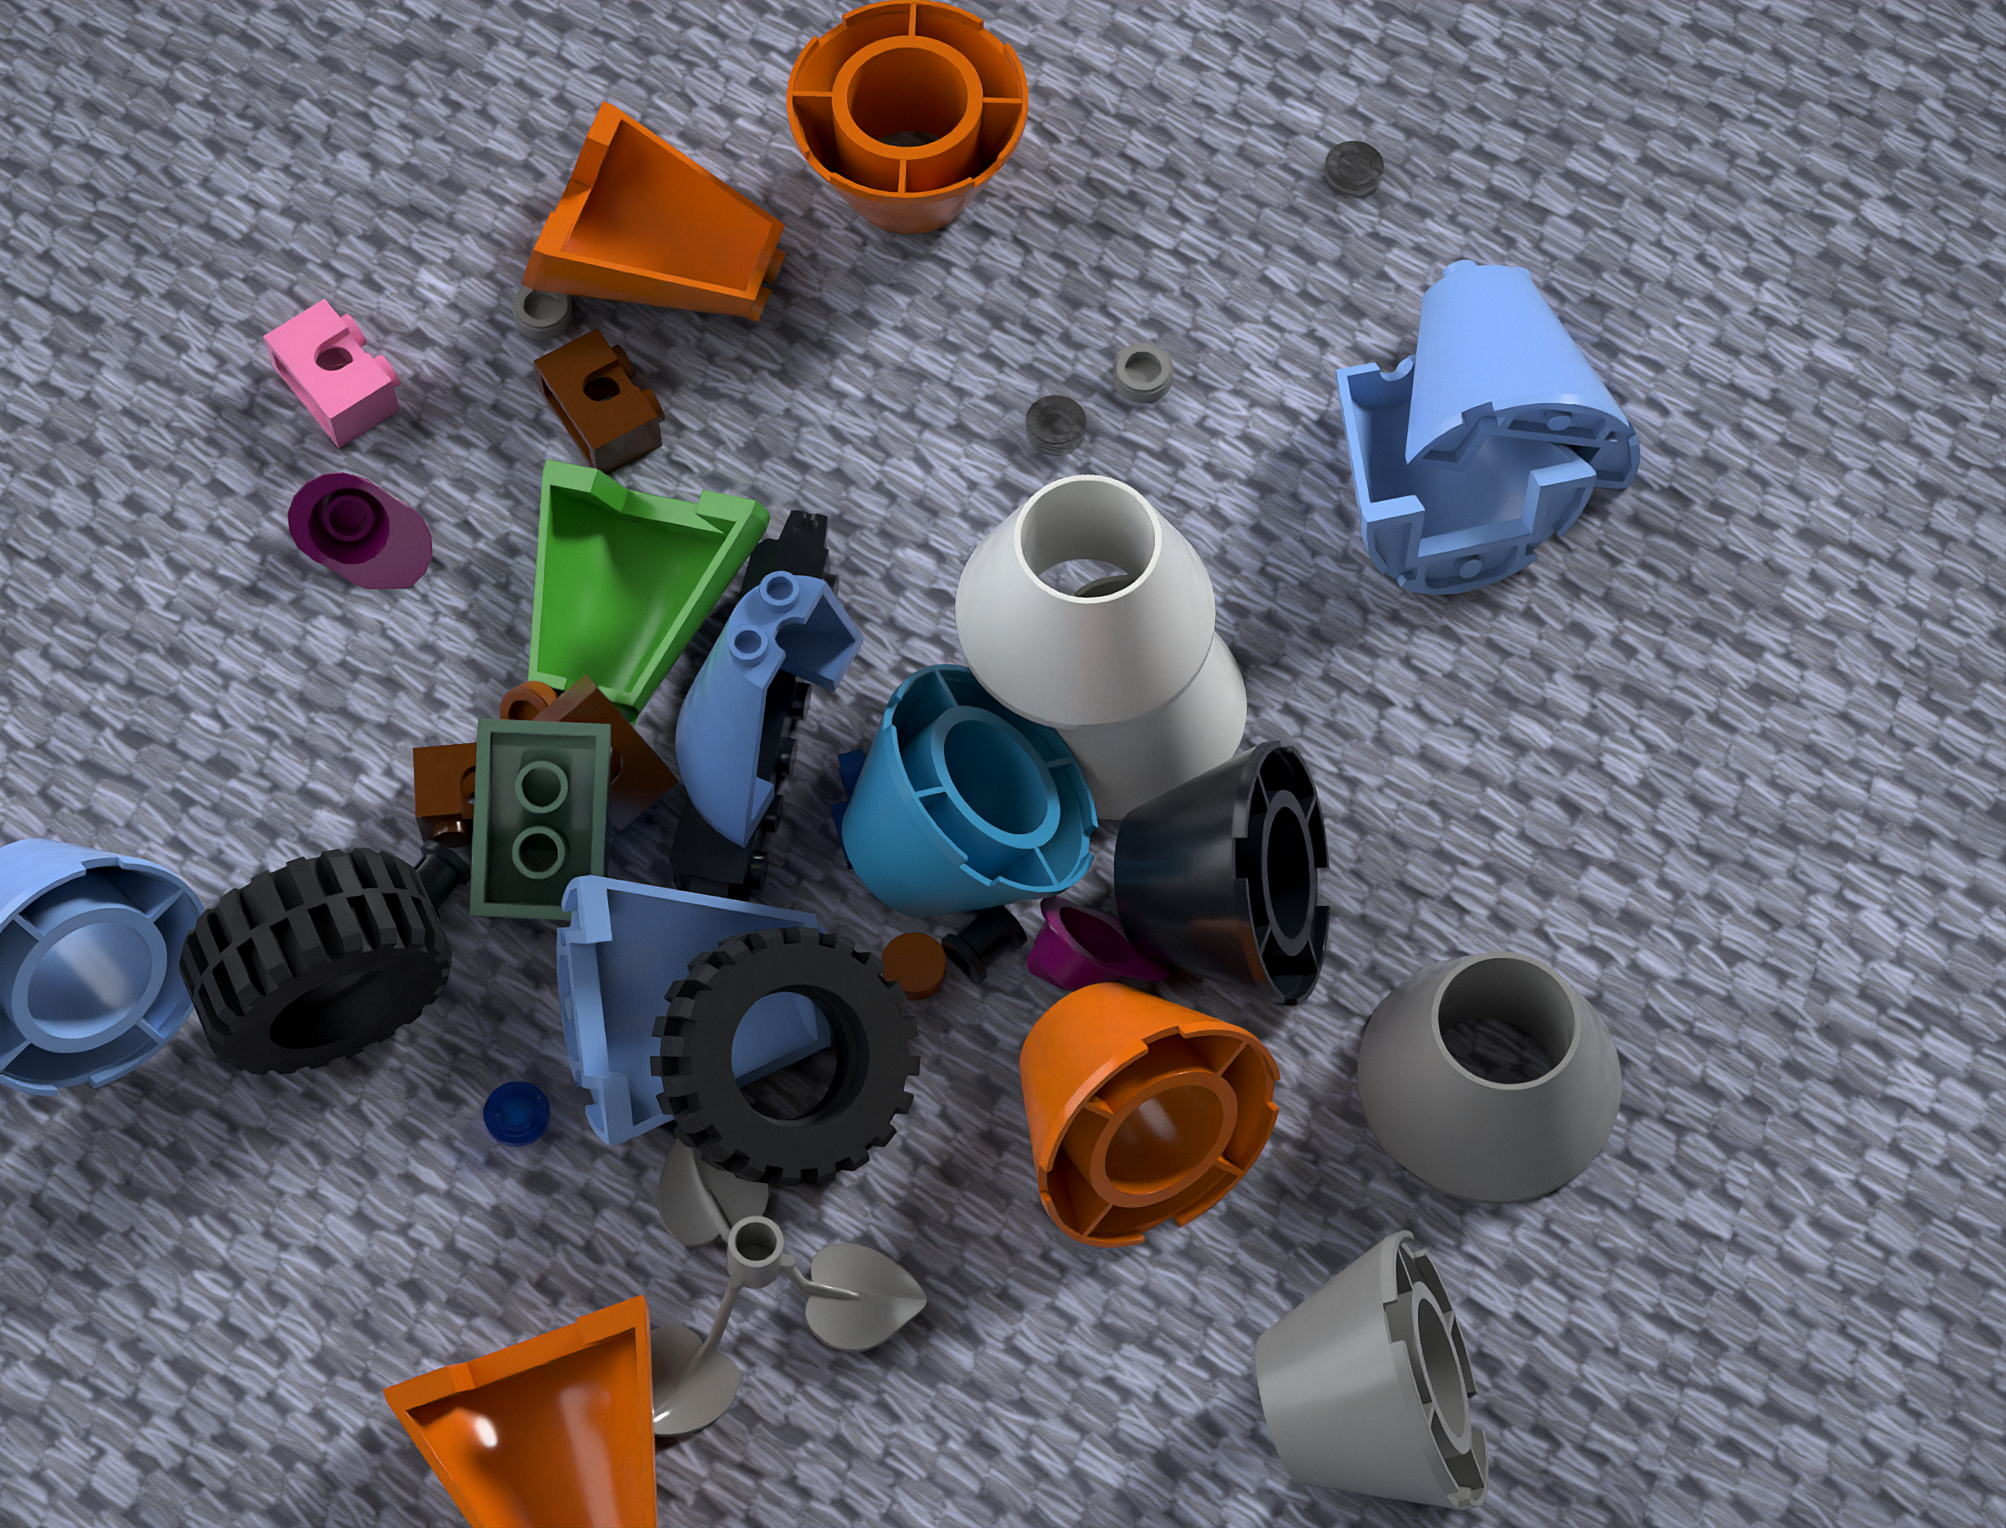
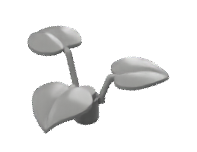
[650,1137,928,1437]

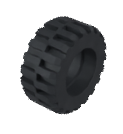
[179,847,452,1075]
[650,927,921,1186]

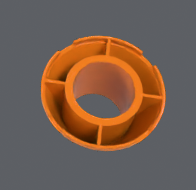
[786,0,1029,234]
[1019,982,1281,1248]

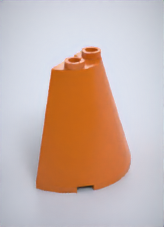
[521,101,786,322]
[383,1295,658,1528]

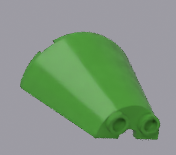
[528,459,771,727]

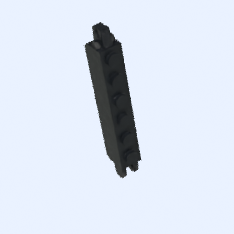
[669,510,839,902]

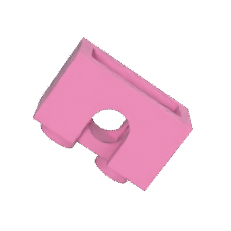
[263,299,400,448]

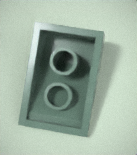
[469,718,611,920]

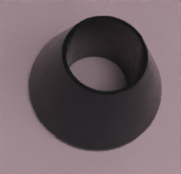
[1114,741,1330,1006]

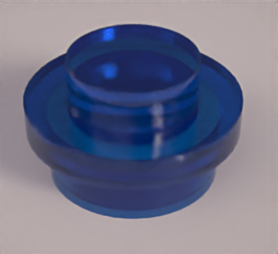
[483,1081,551,1147]

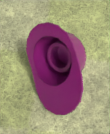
[287,472,433,589]
[1026,896,1174,992]

